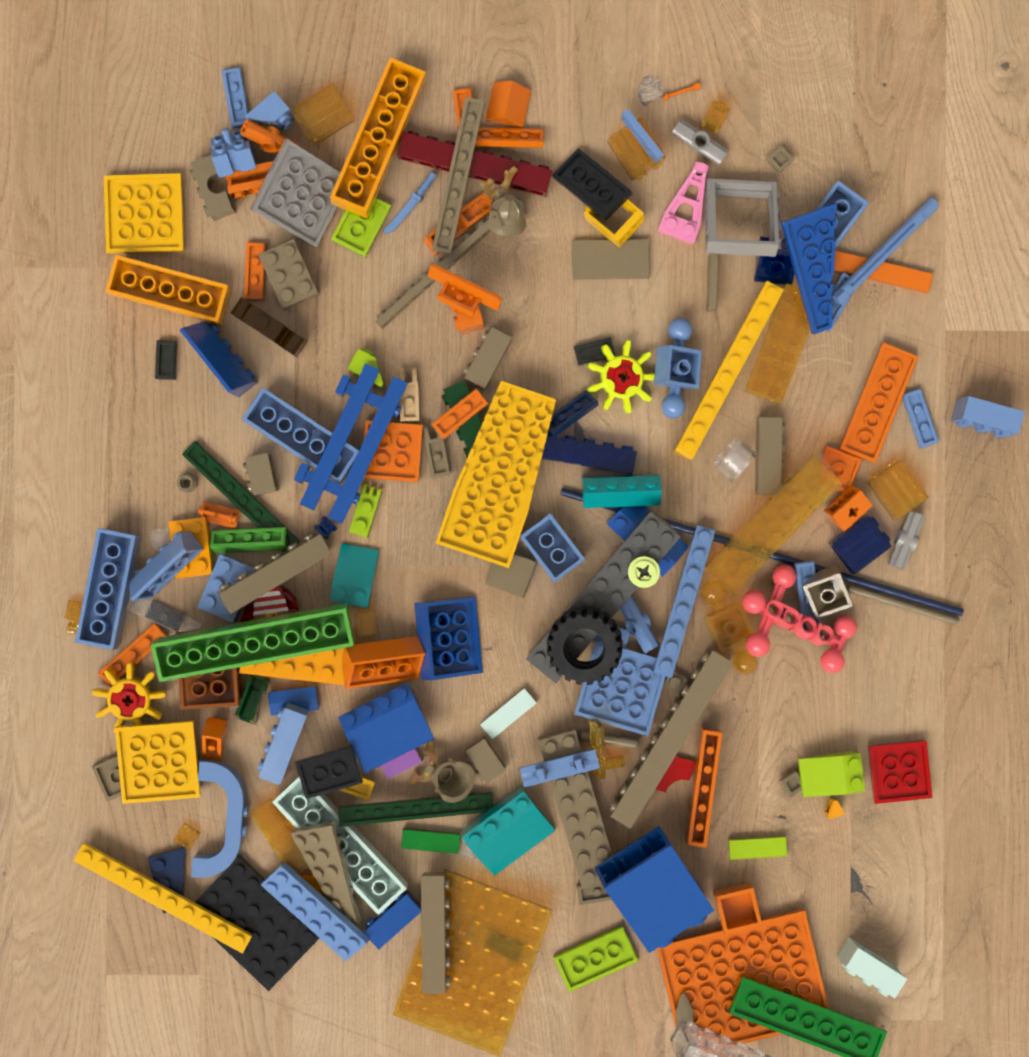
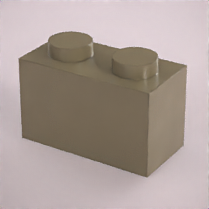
[243,453,279,496]
[465,736,506,783]

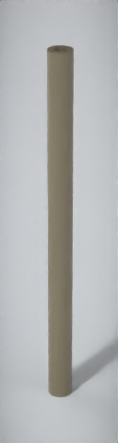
[848,585,959,626]

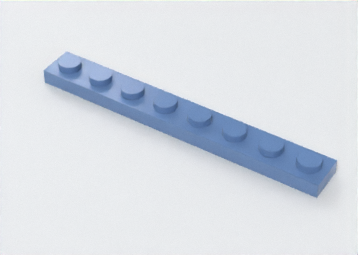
[653,525,715,678]

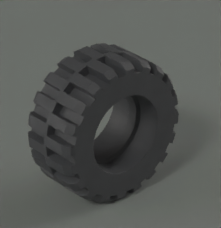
[547,606,623,685]

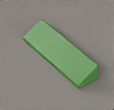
[210,527,288,553]

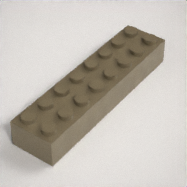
[538,727,612,889]

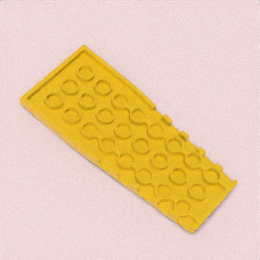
[436,381,556,568]

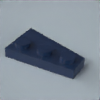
[147,846,186,914]

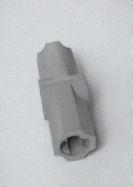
[671,119,729,166]
[888,511,925,570]

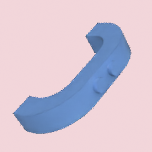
[191,758,249,878]

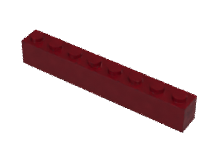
[397,131,552,197]

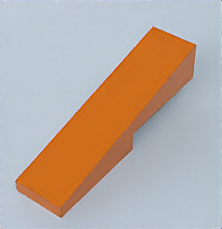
[423,192,493,256]

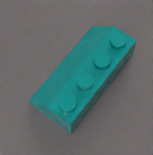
[581,474,662,508]

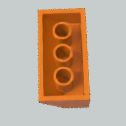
[342,636,425,689]

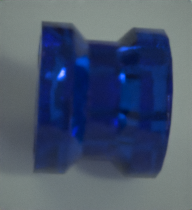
[314,516,338,540]

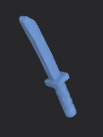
[383,172,437,234]

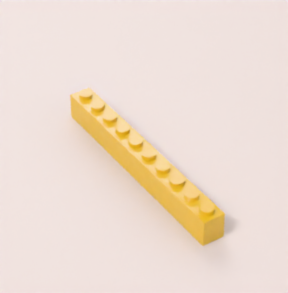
[673,281,784,461]

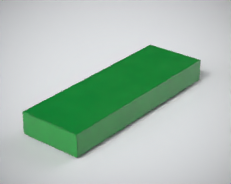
[401,828,460,854]

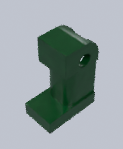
[235,674,271,725]

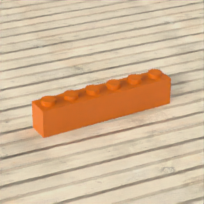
[685,727,722,848]

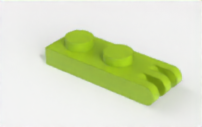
[349,483,383,538]

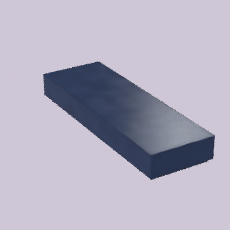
[548,390,599,437]

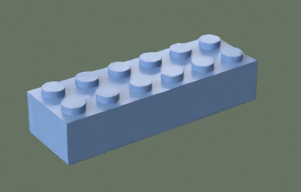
[241,388,359,484]
[75,528,141,650]

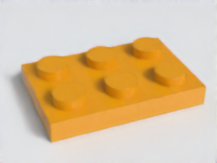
[168,517,214,579]

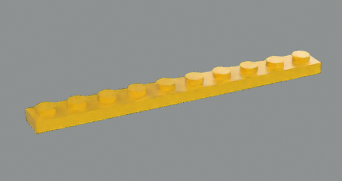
[73,842,253,954]

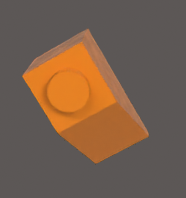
[202,717,227,761]

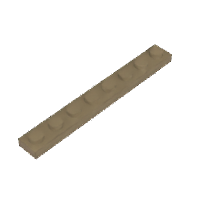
[432,97,485,255]
[376,219,491,329]

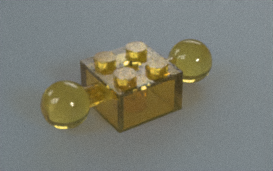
[701,580,757,675]

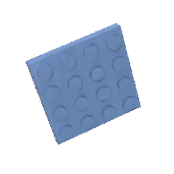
[574,640,666,736]

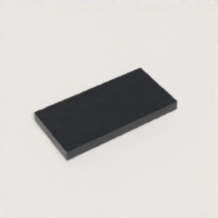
[552,148,633,222]

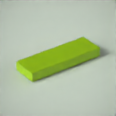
[728,836,787,860]

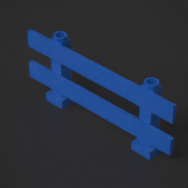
[294,363,408,524]

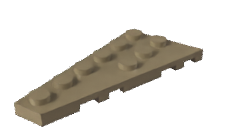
[290,821,362,926]

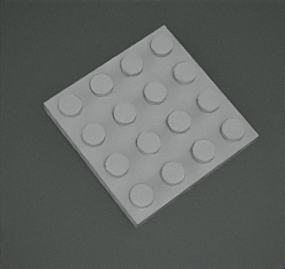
[250,139,340,248]

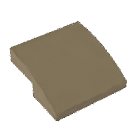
[486,554,537,598]

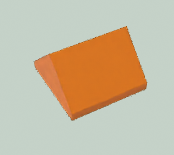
[486,81,531,128]

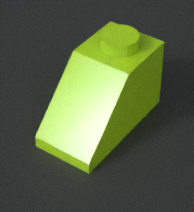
[347,348,385,389]

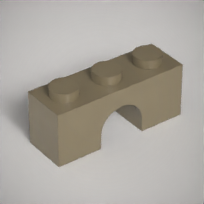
[190,155,236,221]

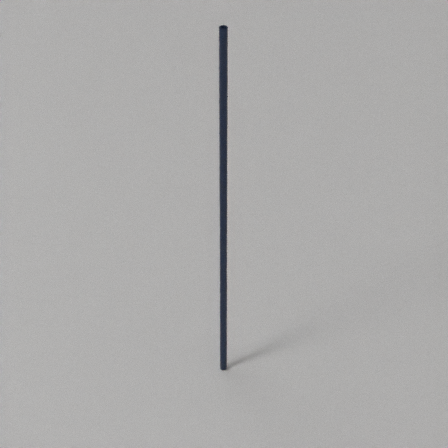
[560,488,964,616]

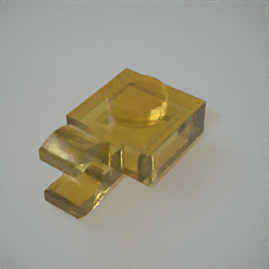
[65,600,83,634]

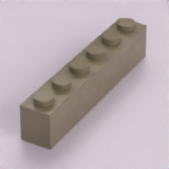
[216,532,331,614]
[421,872,451,994]

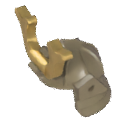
[480,166,527,236]
[409,741,475,803]

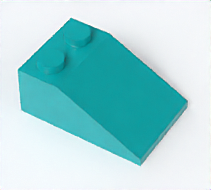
[329,544,379,608]

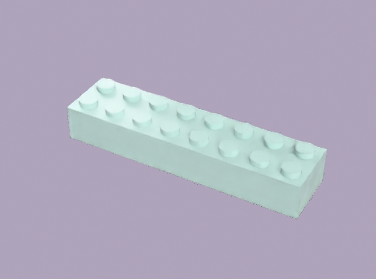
[272,776,408,915]

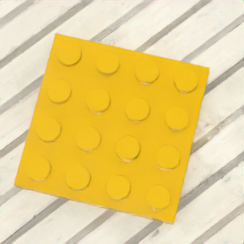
[104,173,185,254]
[115,720,201,804]

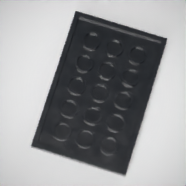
[195,855,319,991]

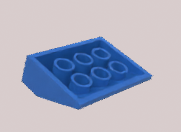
[180,321,257,397]
[414,597,483,680]
[338,683,435,773]

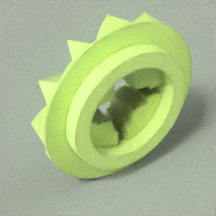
[628,556,660,588]

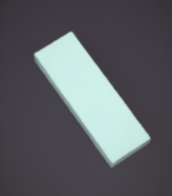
[480,688,537,739]

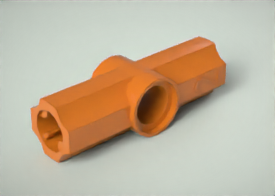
[240,119,300,153]

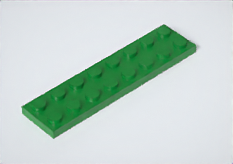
[728,975,887,1057]

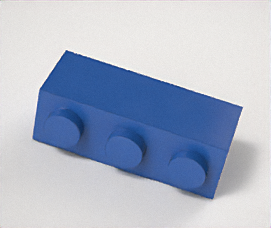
[363,890,421,950]

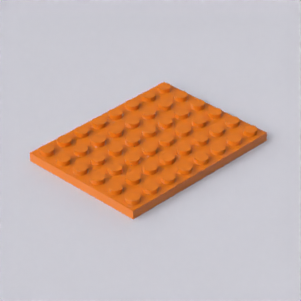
[657,909,829,1055]

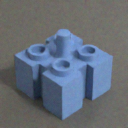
[210,128,256,178]

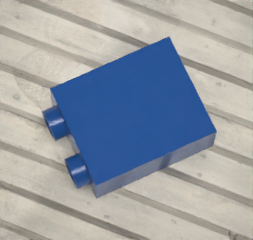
[594,826,714,953]

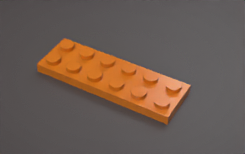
[839,342,918,463]

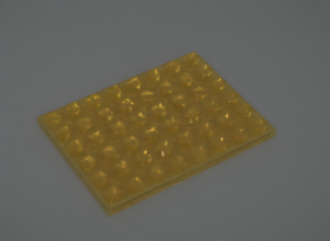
[393,869,553,1057]

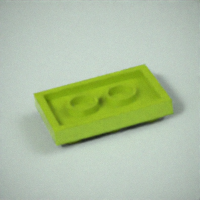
[331,198,392,258]

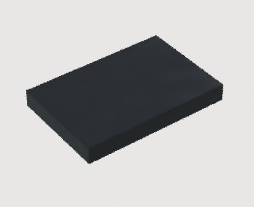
[295,745,363,799]

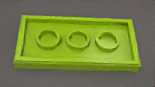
[553,925,639,992]

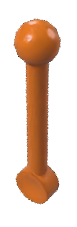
[662,82,701,100]

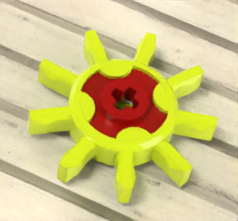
[587,340,655,414]

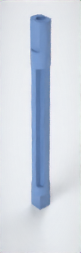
[832,197,939,305]

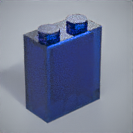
[828,516,892,574]

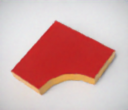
[656,756,696,793]

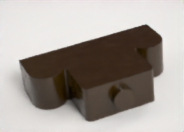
[231,297,307,358]

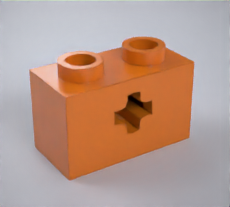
[823,485,873,532]

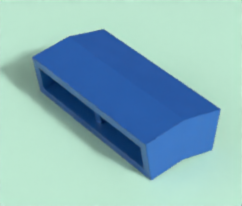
[268,687,320,716]

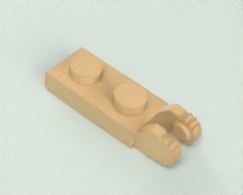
[400,368,420,422]

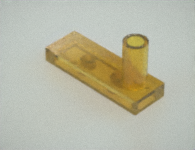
[590,718,625,780]

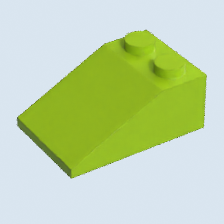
[798,750,865,797]

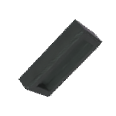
[574,337,616,366]
[155,340,177,380]

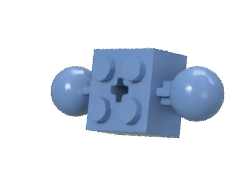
[654,317,702,419]

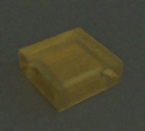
[173,823,201,850]

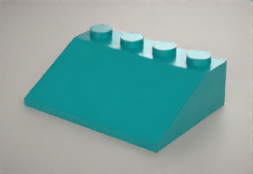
[460,785,556,876]

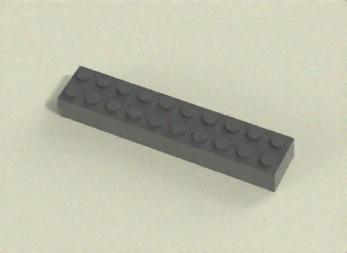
[526,509,681,683]

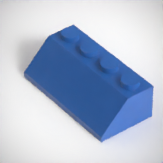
[607,506,689,577]

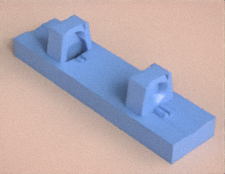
[519,748,600,787]

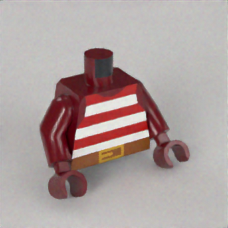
[240,585,299,622]

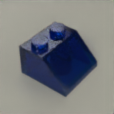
[754,236,795,285]

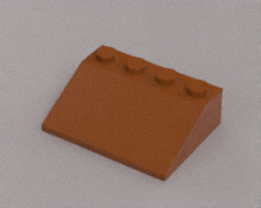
[176,630,242,710]

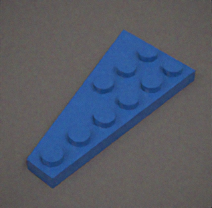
[780,203,837,334]

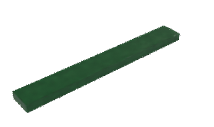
[182,441,301,552]
[338,792,493,827]

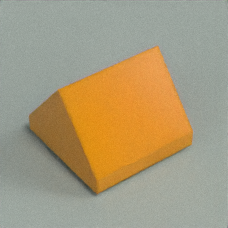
[824,797,845,819]

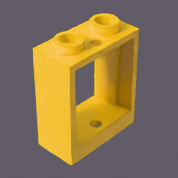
[584,199,645,248]

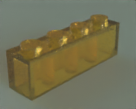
[250,798,309,874]

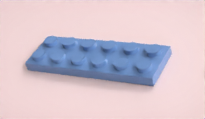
[261,861,370,961]

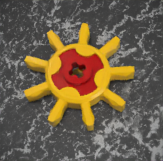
[92,661,167,733]

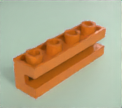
[225,161,274,199]

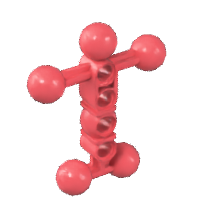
[742,565,858,673]

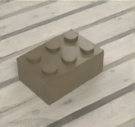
[258,239,319,310]

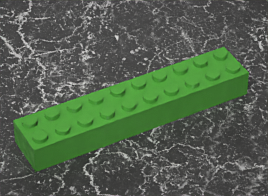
[150,603,355,682]

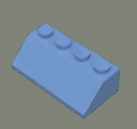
[129,531,204,601]

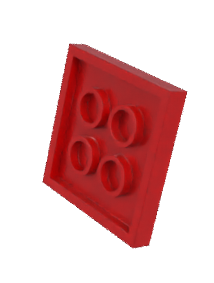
[868,740,933,804]

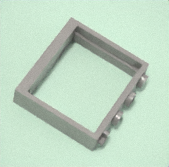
[705,178,782,257]

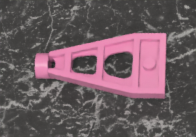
[658,162,709,244]

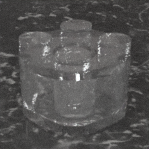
[713,438,757,483]

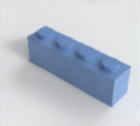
[257,702,309,785]

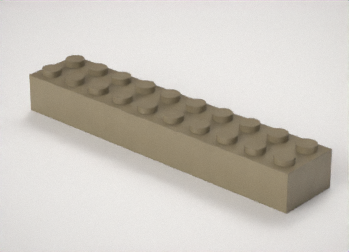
[609,649,733,829]

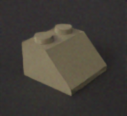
[802,564,853,619]

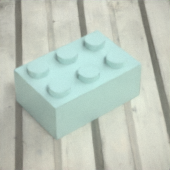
[837,937,907,998]

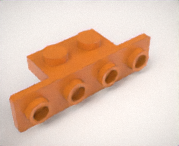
[428,263,503,317]

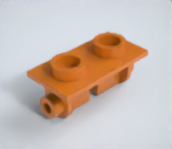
[198,501,240,529]

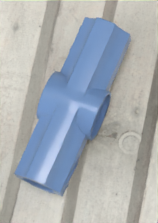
[620,595,660,653]

